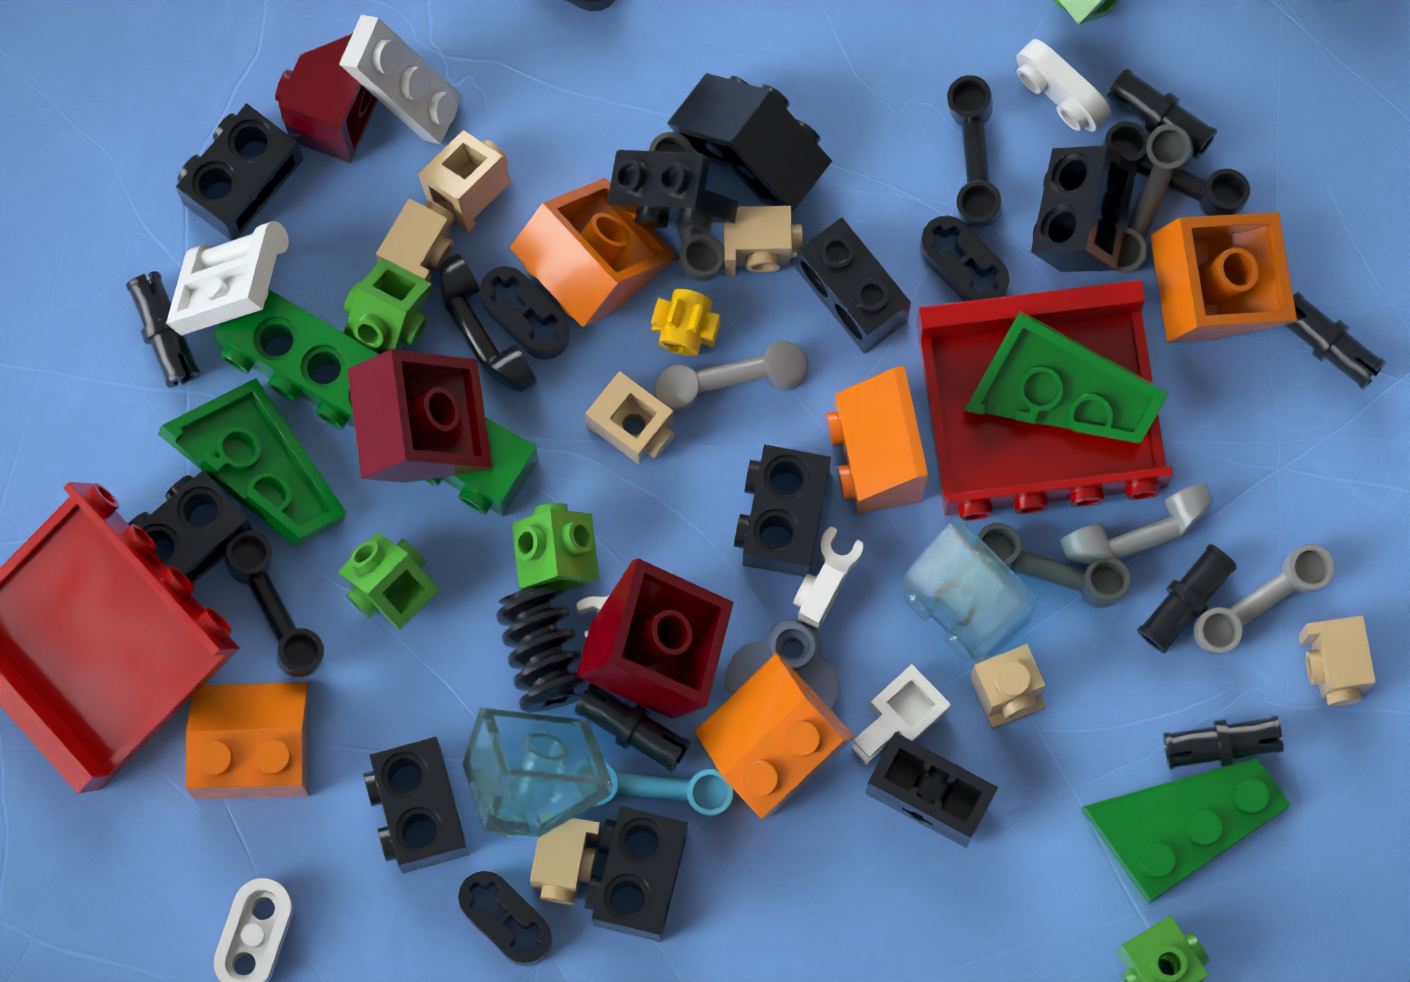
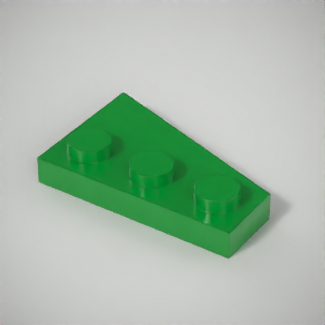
[964,311,1168,444]
[158,378,347,547]
[1082,758,1291,904]

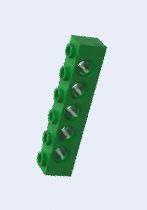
[213,289,539,517]

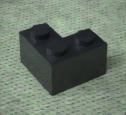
[667,73,832,212]

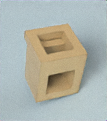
[418,130,511,233]
[376,198,455,295]
[724,206,803,276]
[585,371,675,465]
[1298,615,1376,707]
[970,644,1046,730]
[530,812,601,905]

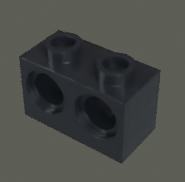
[175,103,304,241]
[1031,145,1137,272]
[796,217,911,354]
[734,444,831,577]
[128,470,253,584]
[363,736,469,874]
[584,806,688,942]

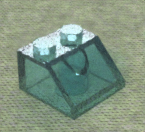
[902,516,1039,664]
[462,708,613,837]

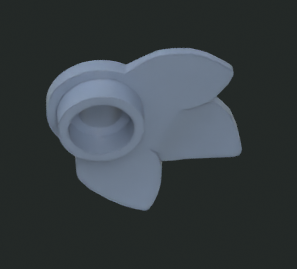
[724,620,839,710]

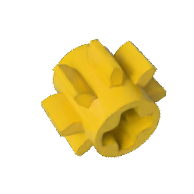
[650,289,721,357]

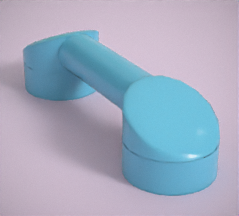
[572,760,733,815]

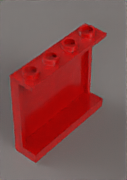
[916,280,1173,521]
[0,482,240,794]

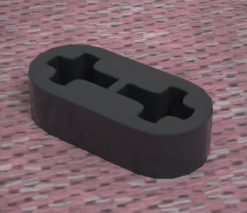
[920,215,1010,302]
[480,266,570,360]
[458,871,552,967]

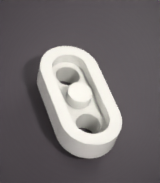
[1016,39,1111,132]
[214,878,293,982]

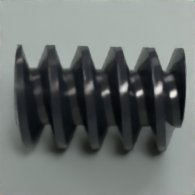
[496,586,585,713]

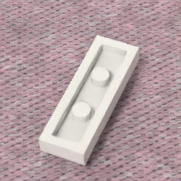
[339,15,462,144]

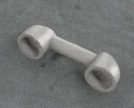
[655,341,808,416]
[1060,483,1213,564]
[1194,544,1334,654]

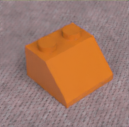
[509,177,678,327]
[1150,212,1297,343]
[826,366,928,515]
[694,653,856,819]
[186,682,309,800]

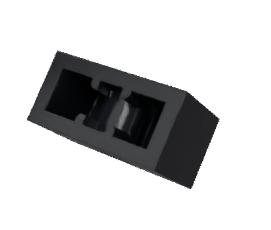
[865,732,998,848]

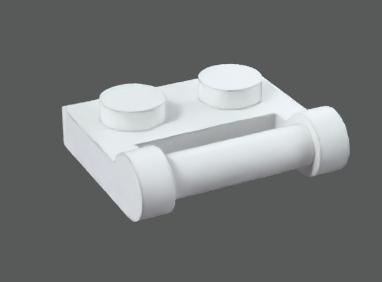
[166,221,289,335]

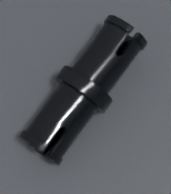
[1107,68,1217,159]
[126,271,201,388]
[1285,292,1386,390]
[1137,544,1237,654]
[574,683,691,772]
[1163,715,1284,770]

